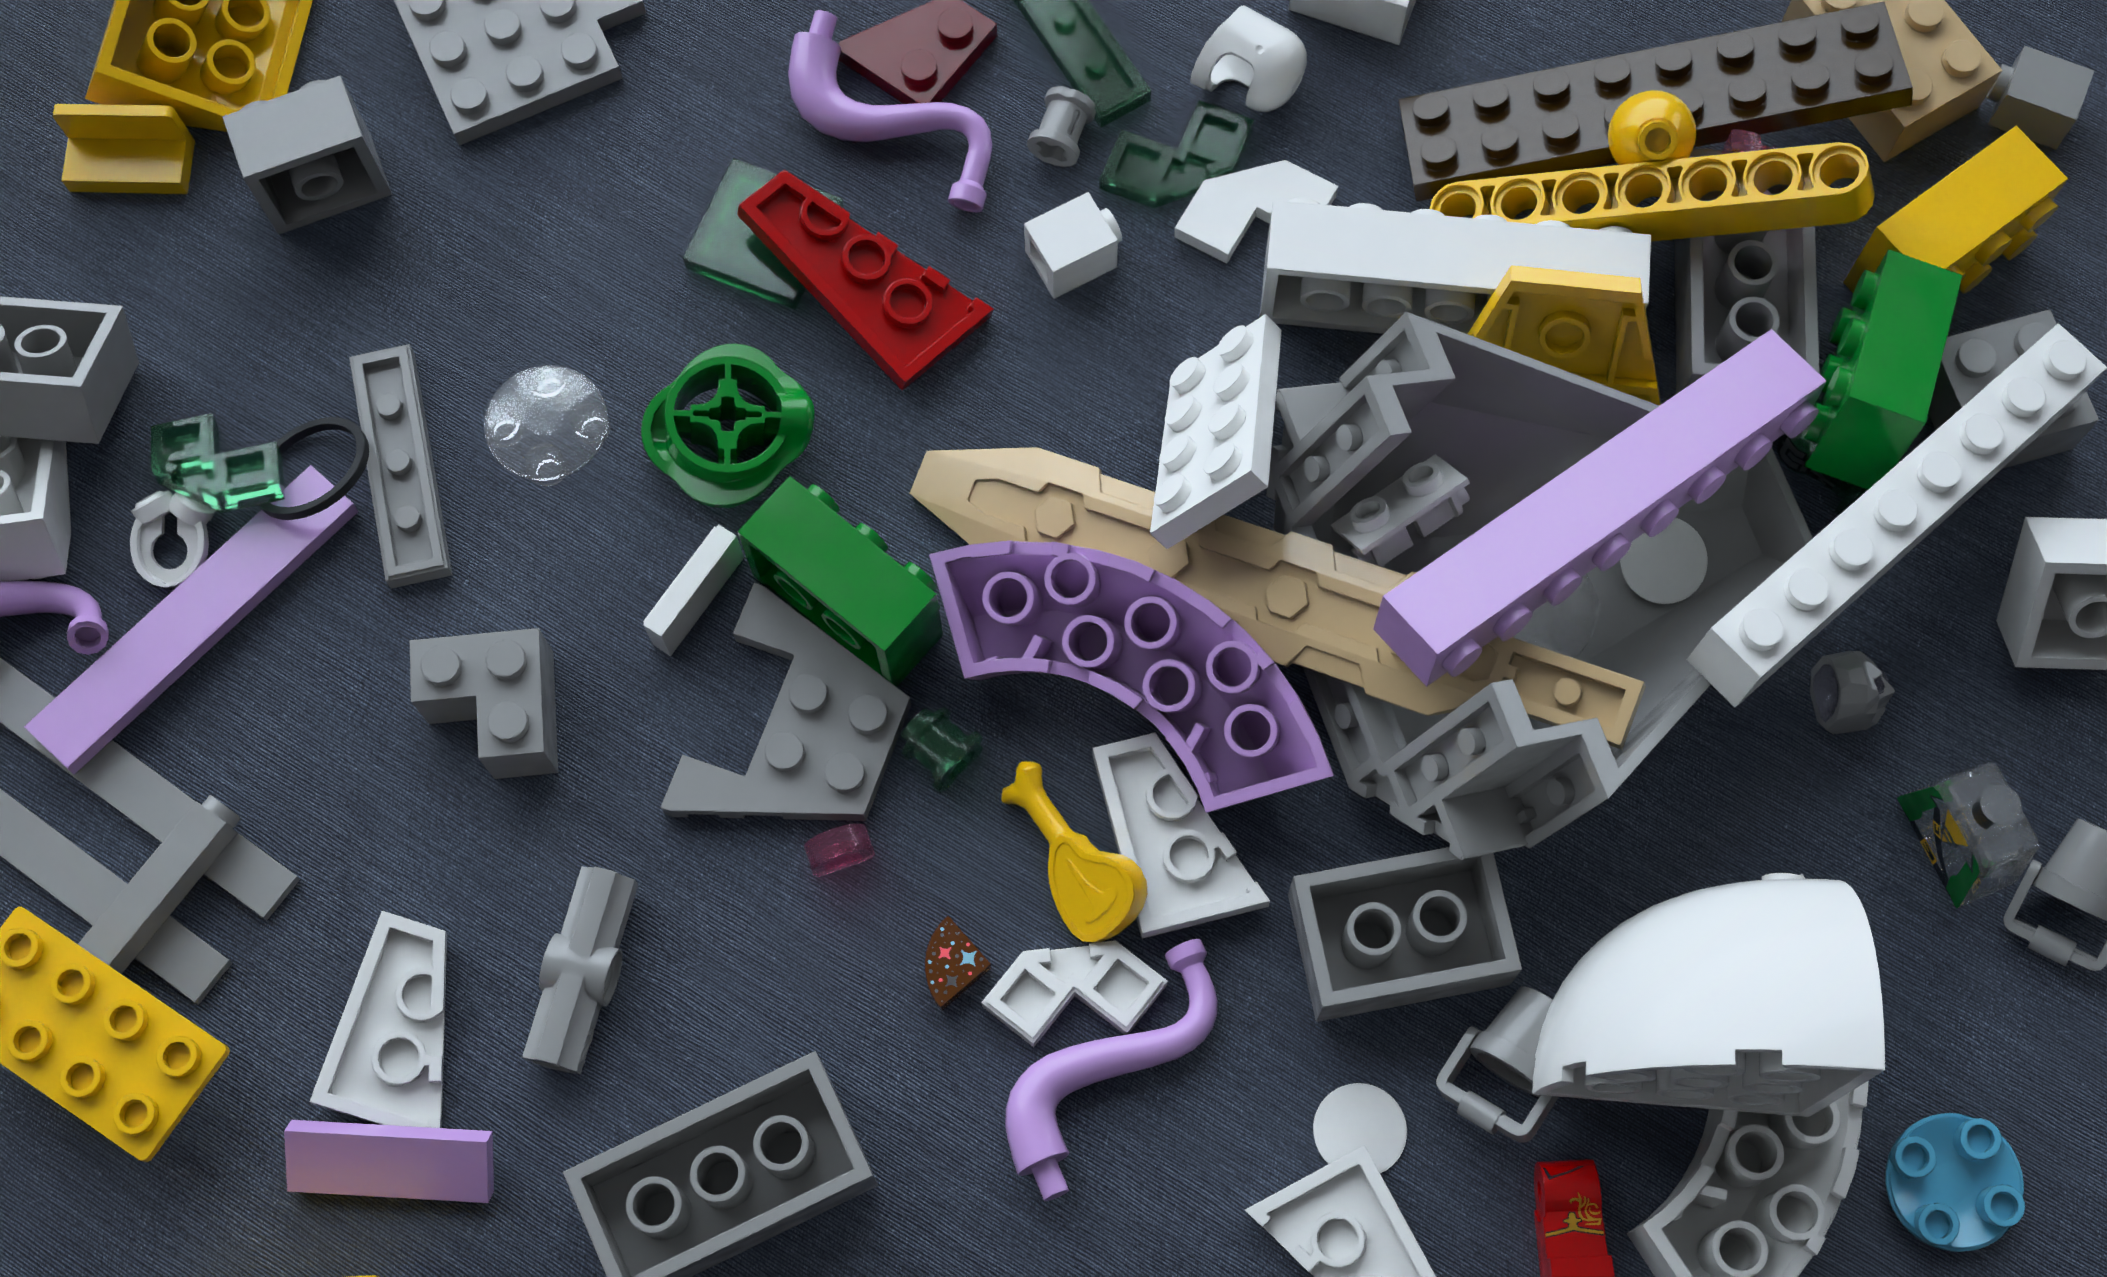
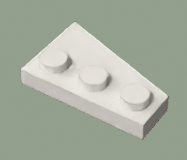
[1092,733,1270,939]
[309,911,447,1128]
[1245,1145,1436,1277]

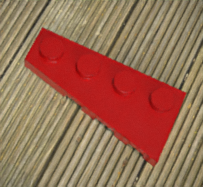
[737,169,994,391]

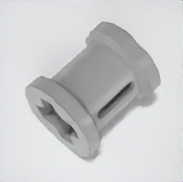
[1027,86,1096,167]

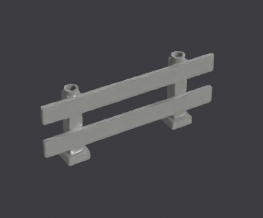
[0,641,300,1005]

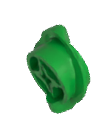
[641,344,815,508]

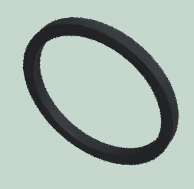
[251,417,369,520]

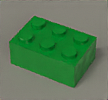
[1802,250,1963,490]
[737,476,943,687]

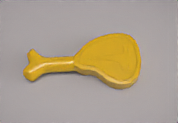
[1001,761,1148,942]

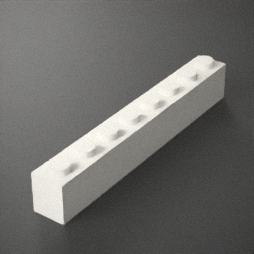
[1686,323,2107,708]

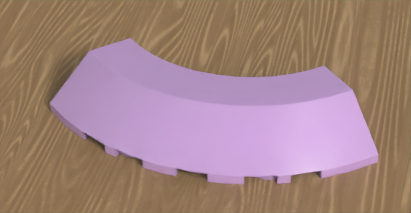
[929,540,1334,813]

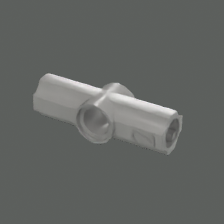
[522,866,639,1075]

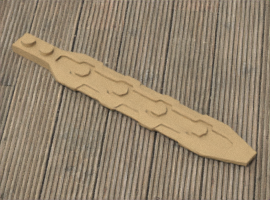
[909,447,1646,750]

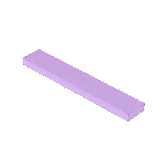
[24,465,358,775]

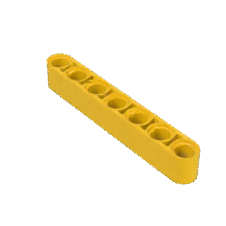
[1430,142,1875,241]

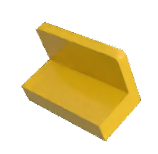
[53,104,195,194]

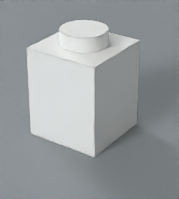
[1024,192,1122,299]

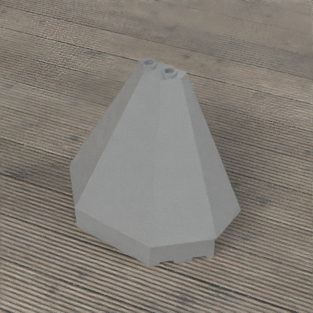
[1266,312,1813,860]

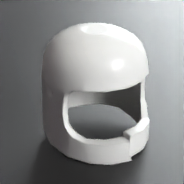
[1190,5,1307,112]

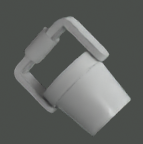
[2003,818,2107,971]
[1436,986,1559,1143]

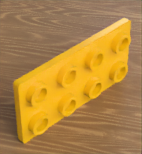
[0,907,230,1162]

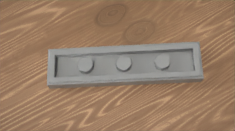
[349,344,453,589]

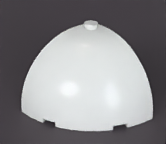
[1532,873,1885,1117]

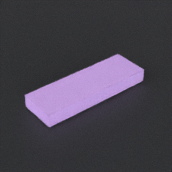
[284,1120,494,1203]

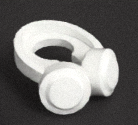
[130,490,216,589]

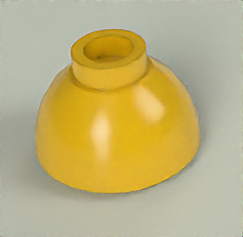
[1608,90,1696,165]

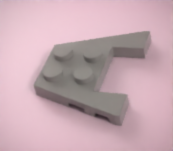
[660,583,911,821]

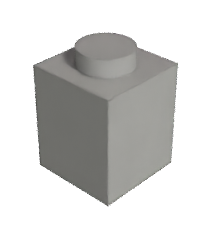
[1987,46,2094,149]

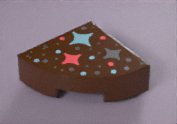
[925,916,992,1011]

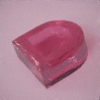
[804,824,875,877]

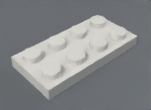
[1150,314,1282,549]

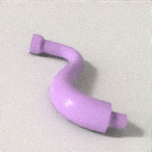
[788,10,992,213]

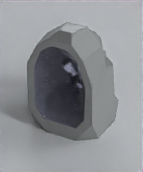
[1810,651,1895,735]

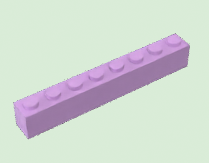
[1373,329,1827,687]

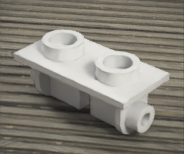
[1331,454,1470,567]

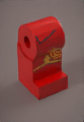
[1534,1159,1615,1277]

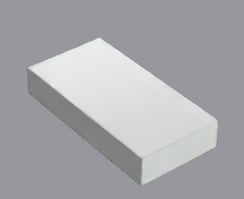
[643,524,744,656]

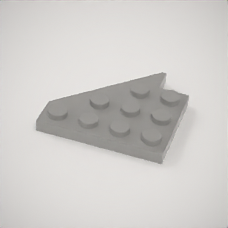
[394,0,646,146]

